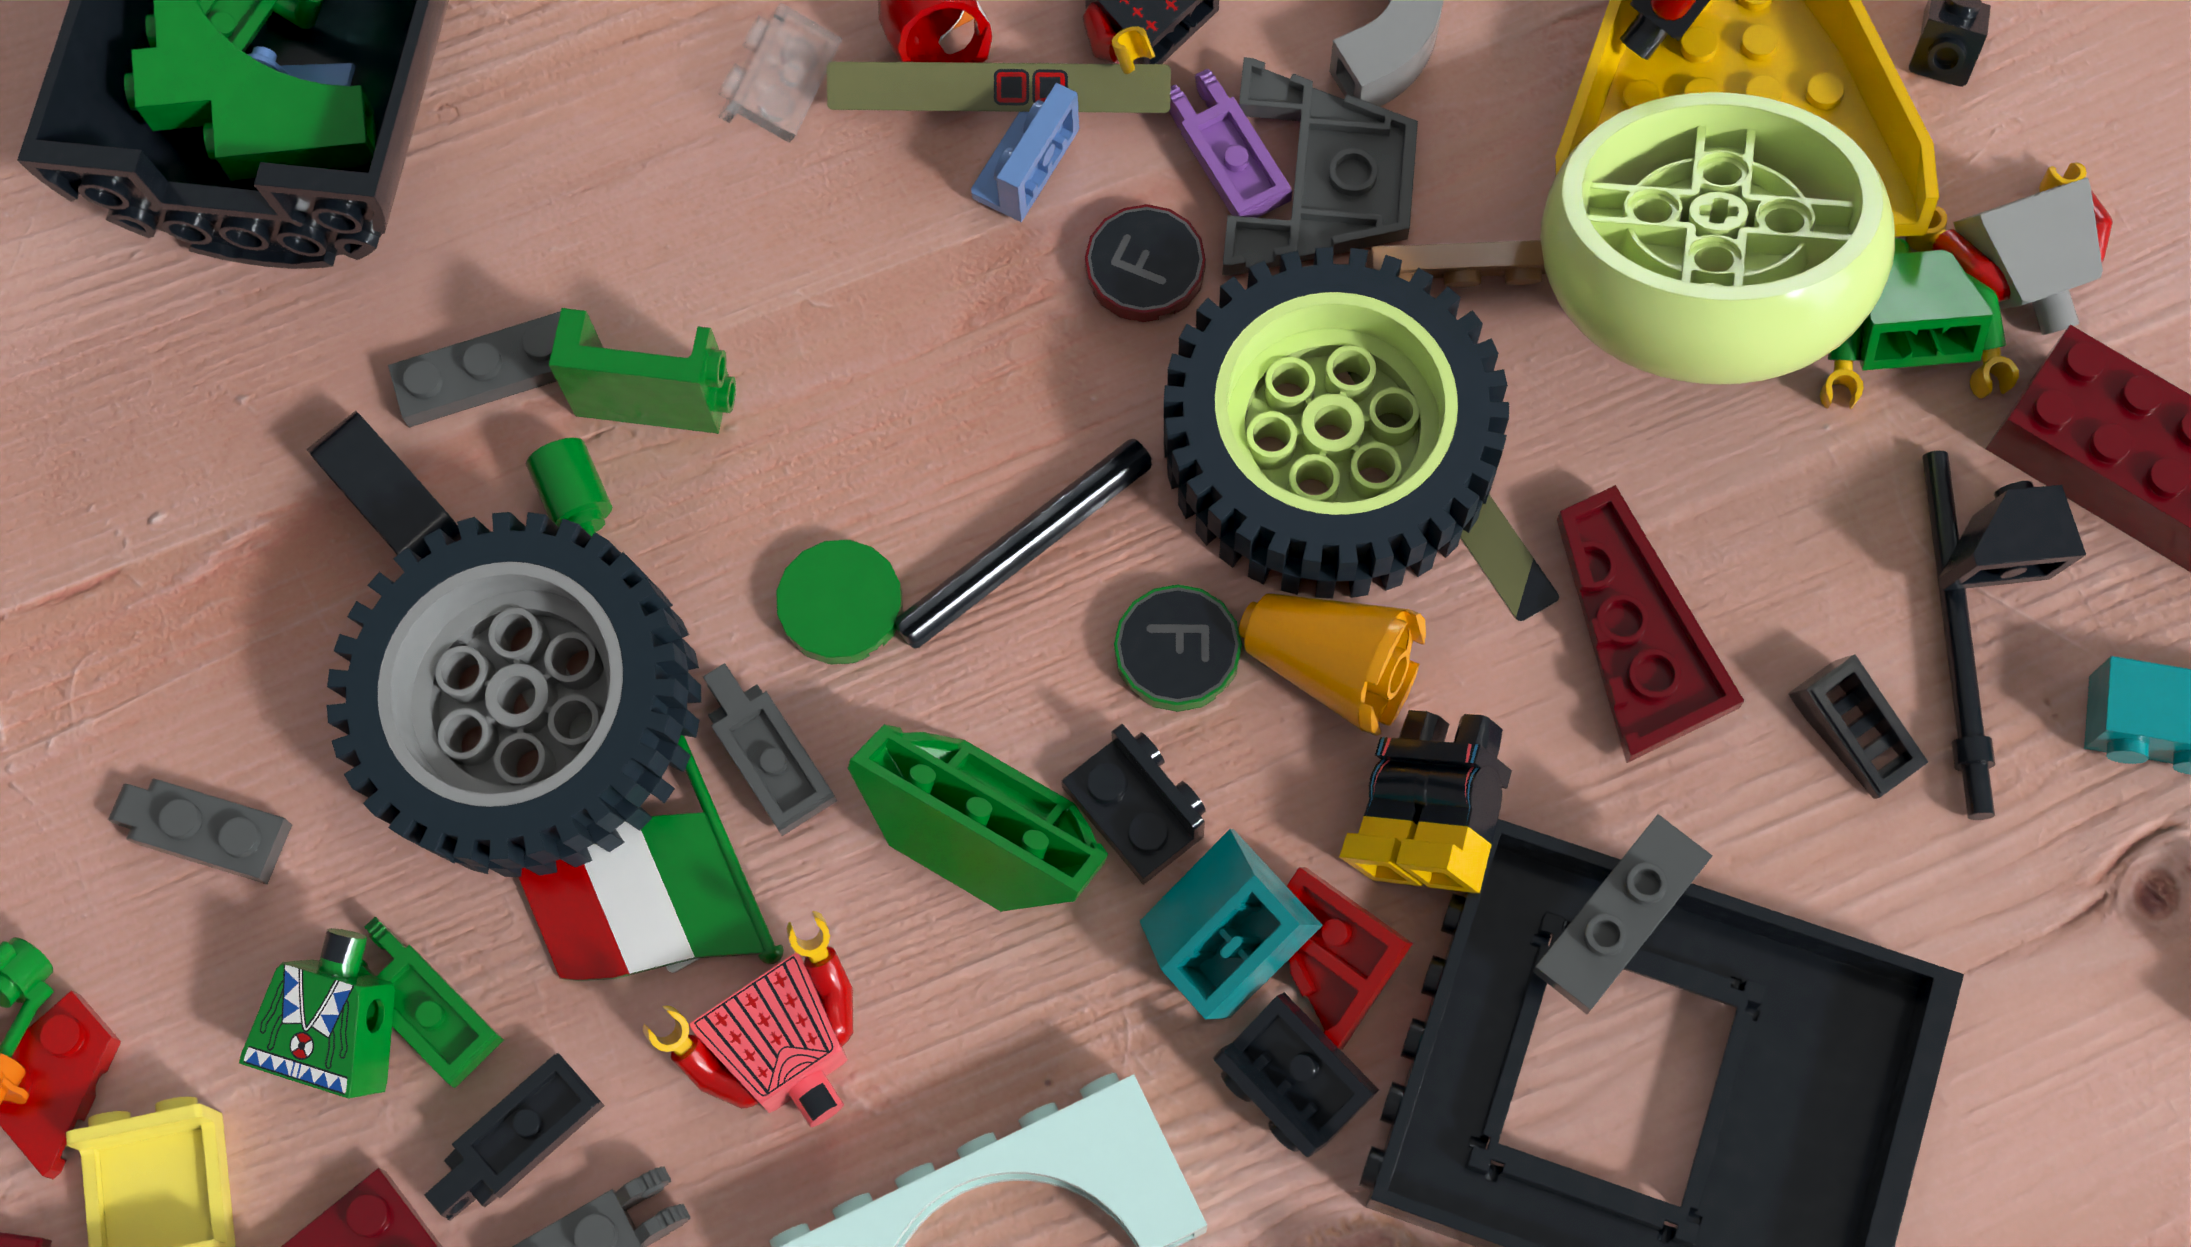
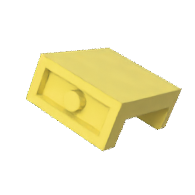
[66,1097,236,1247]

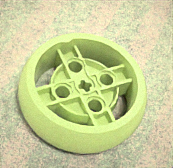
[1540,92,1895,384]

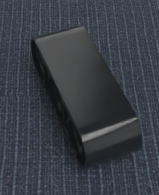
[306,411,461,559]

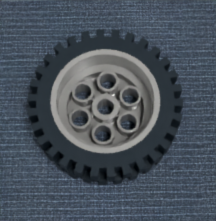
[327,512,701,877]

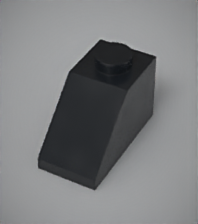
[1938,481,2086,591]

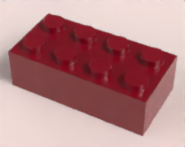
[1985,324,2191,572]

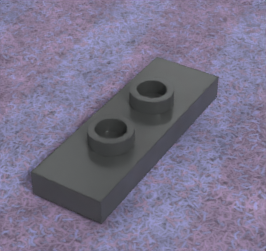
[1532,814,1713,1014]

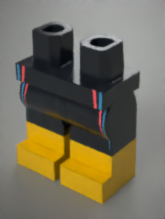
[1339,710,1512,894]

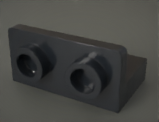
[1061,724,1206,885]

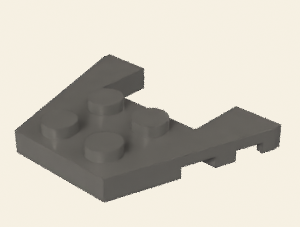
[1222,57,1418,276]

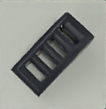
[1788,654,1928,799]

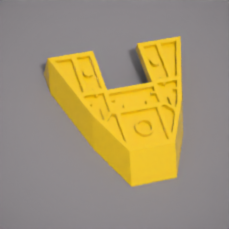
[1555,0,1939,237]

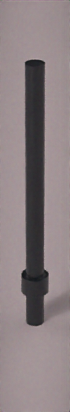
[1922,451,1995,820]

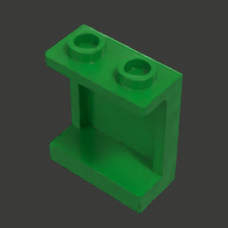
[549,308,736,434]

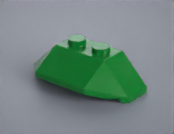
[848,724,1108,912]

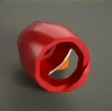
[878,0,992,63]

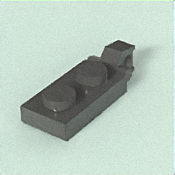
[703,663,837,836]

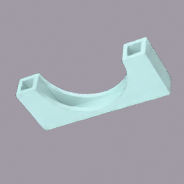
[769,1073,1207,1247]

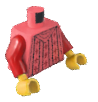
[643,911,854,1127]

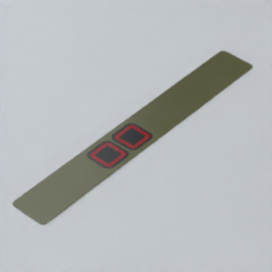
[827,61,1171,113]

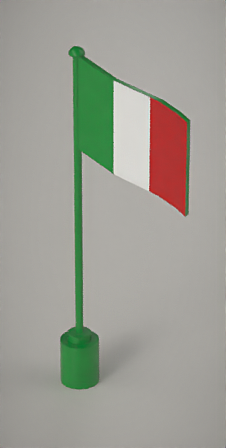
[519,438,784,981]

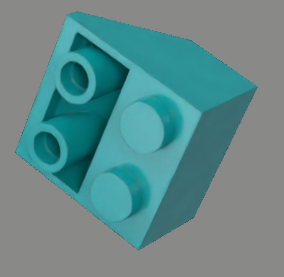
[1140,829,1323,1020]

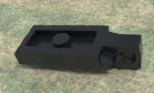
[424,1053,605,1221]

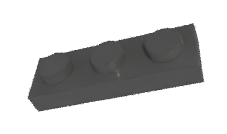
[388,311,561,428]

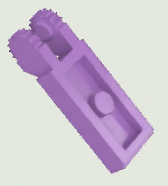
[1169,69,1292,218]

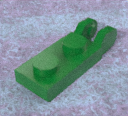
[359,917,504,1088]

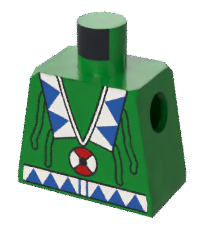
[239,928,395,1099]

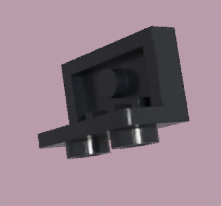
[1213,992,1379,1157]

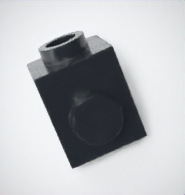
[1909,0,1991,87]

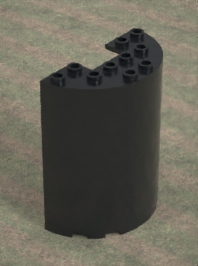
[17,0,449,269]

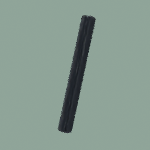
[895,439,1152,649]

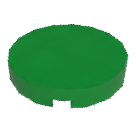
[776,540,903,665]

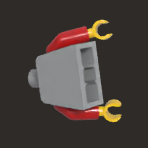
[1906,162,2113,335]

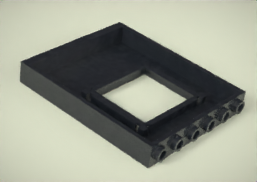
[1359,819,1964,1247]

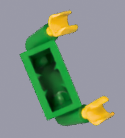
[1820,238,2019,409]

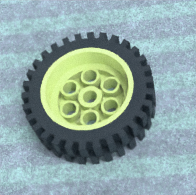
[1164,247,1509,599]

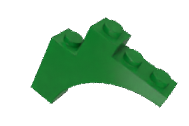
[124,0,376,181]

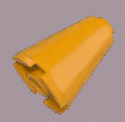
[1239,593,1426,736]

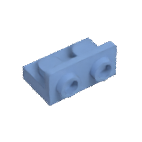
[971,83,1080,223]

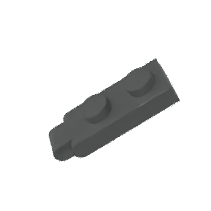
[108,779,292,885]

